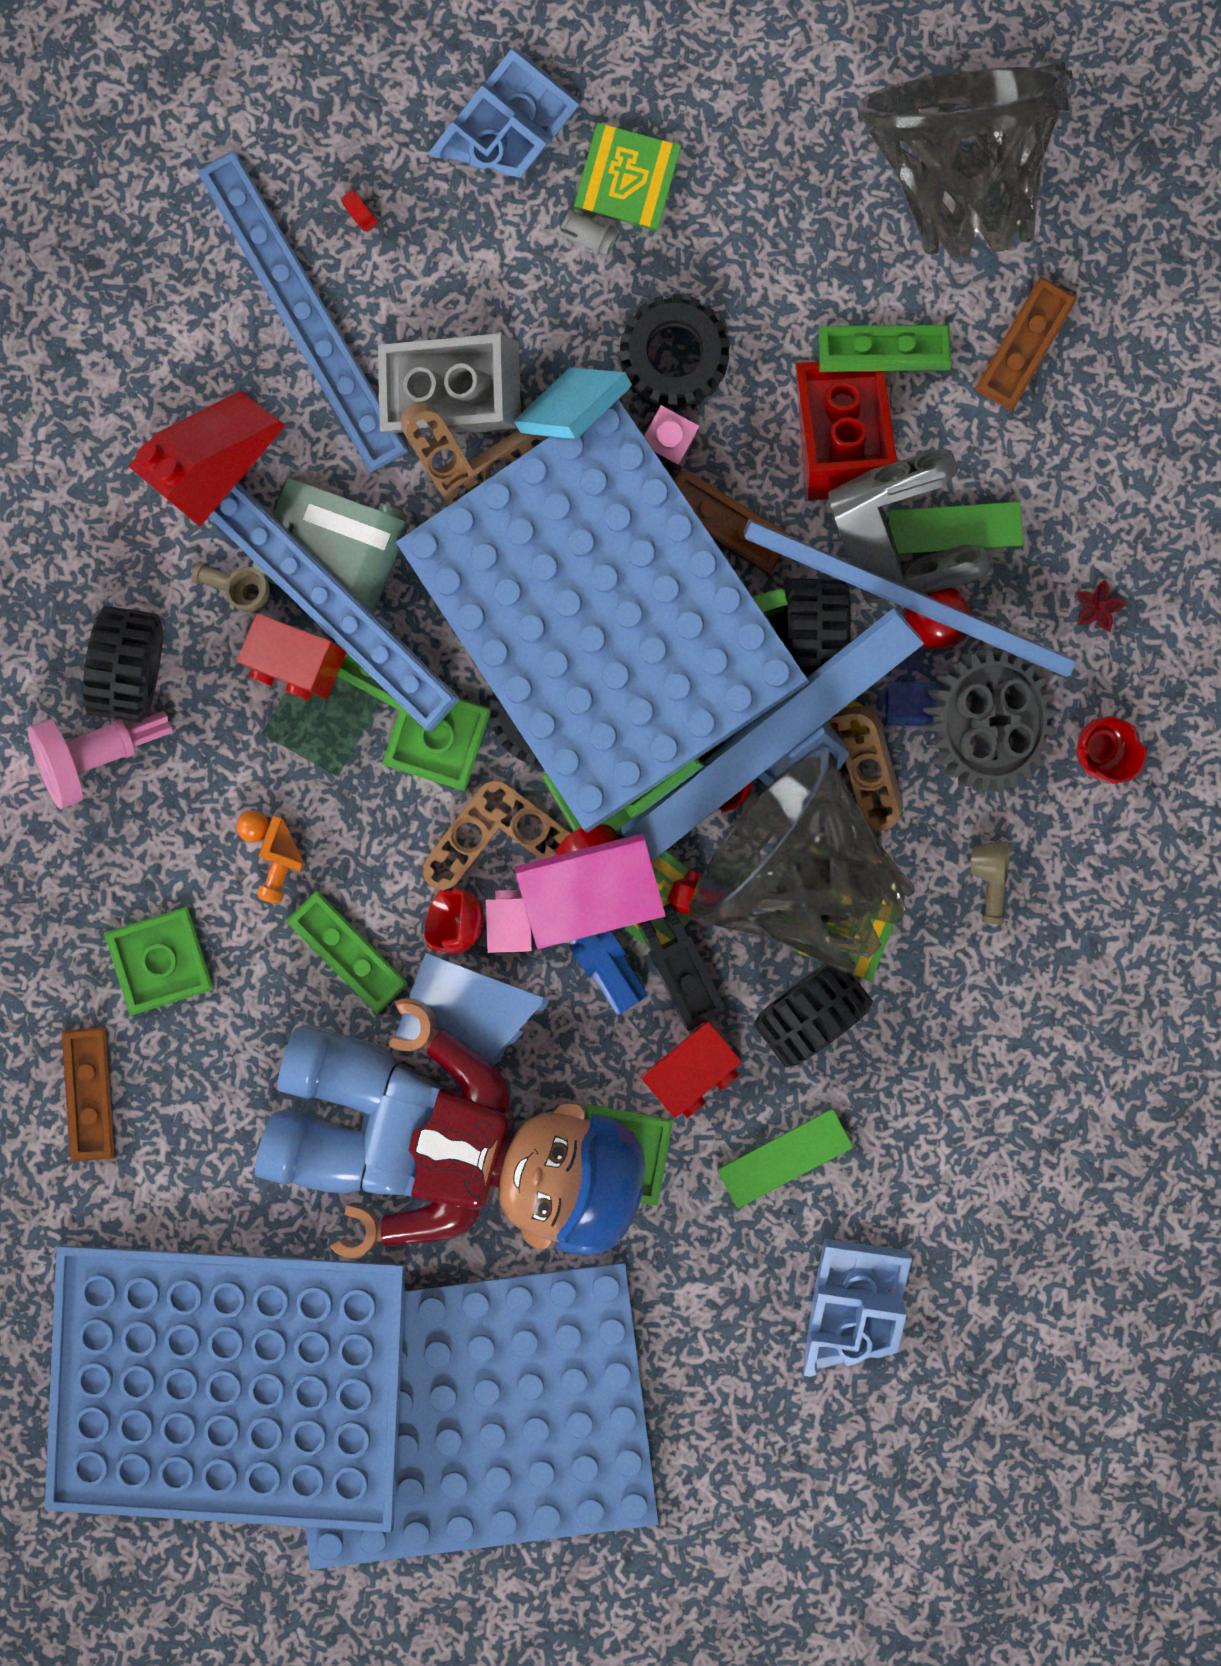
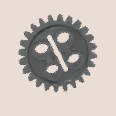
[922,649,1057,792]

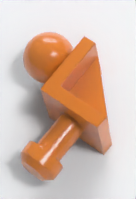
[236,810,306,904]

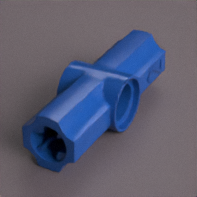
[568,931,649,1015]

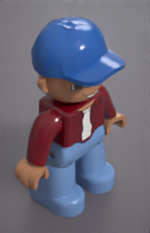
[255,998,646,1258]

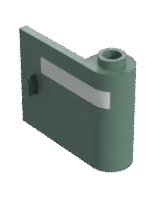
[252,477,409,614]

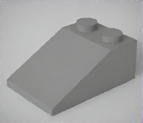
[378,333,521,433]

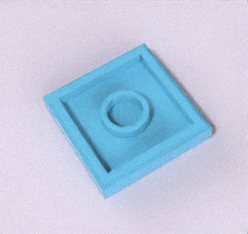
[514,367,632,440]

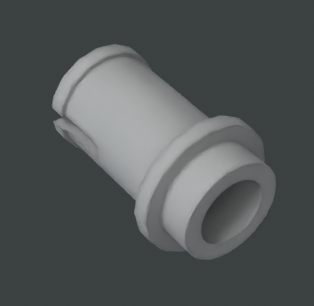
[559,210,618,256]

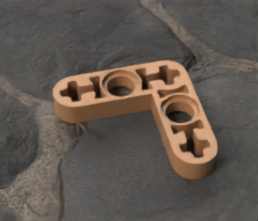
[400,403,550,506]
[827,706,903,830]
[423,781,571,890]

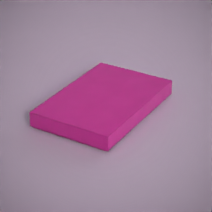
[515,833,665,950]

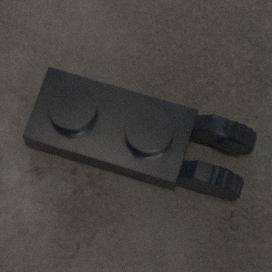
[637,904,726,1031]

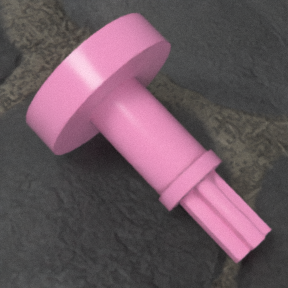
[28,711,173,809]

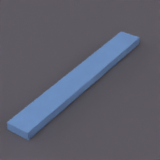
[197,150,409,474]
[209,482,460,732]
[743,519,1076,677]
[621,608,924,862]

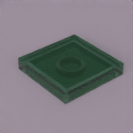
[262,677,381,777]

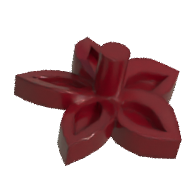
[1075,579,1126,632]

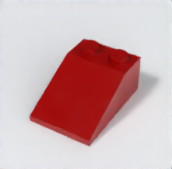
[795,361,897,501]
[128,391,285,527]

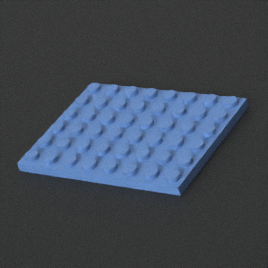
[396,399,809,833]
[45,1245,406,1533]
[305,1262,659,1570]

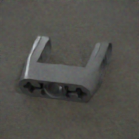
[828,449,992,604]

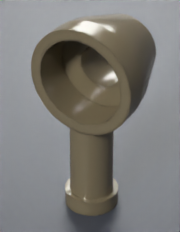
[191,561,271,612]
[971,841,1010,924]

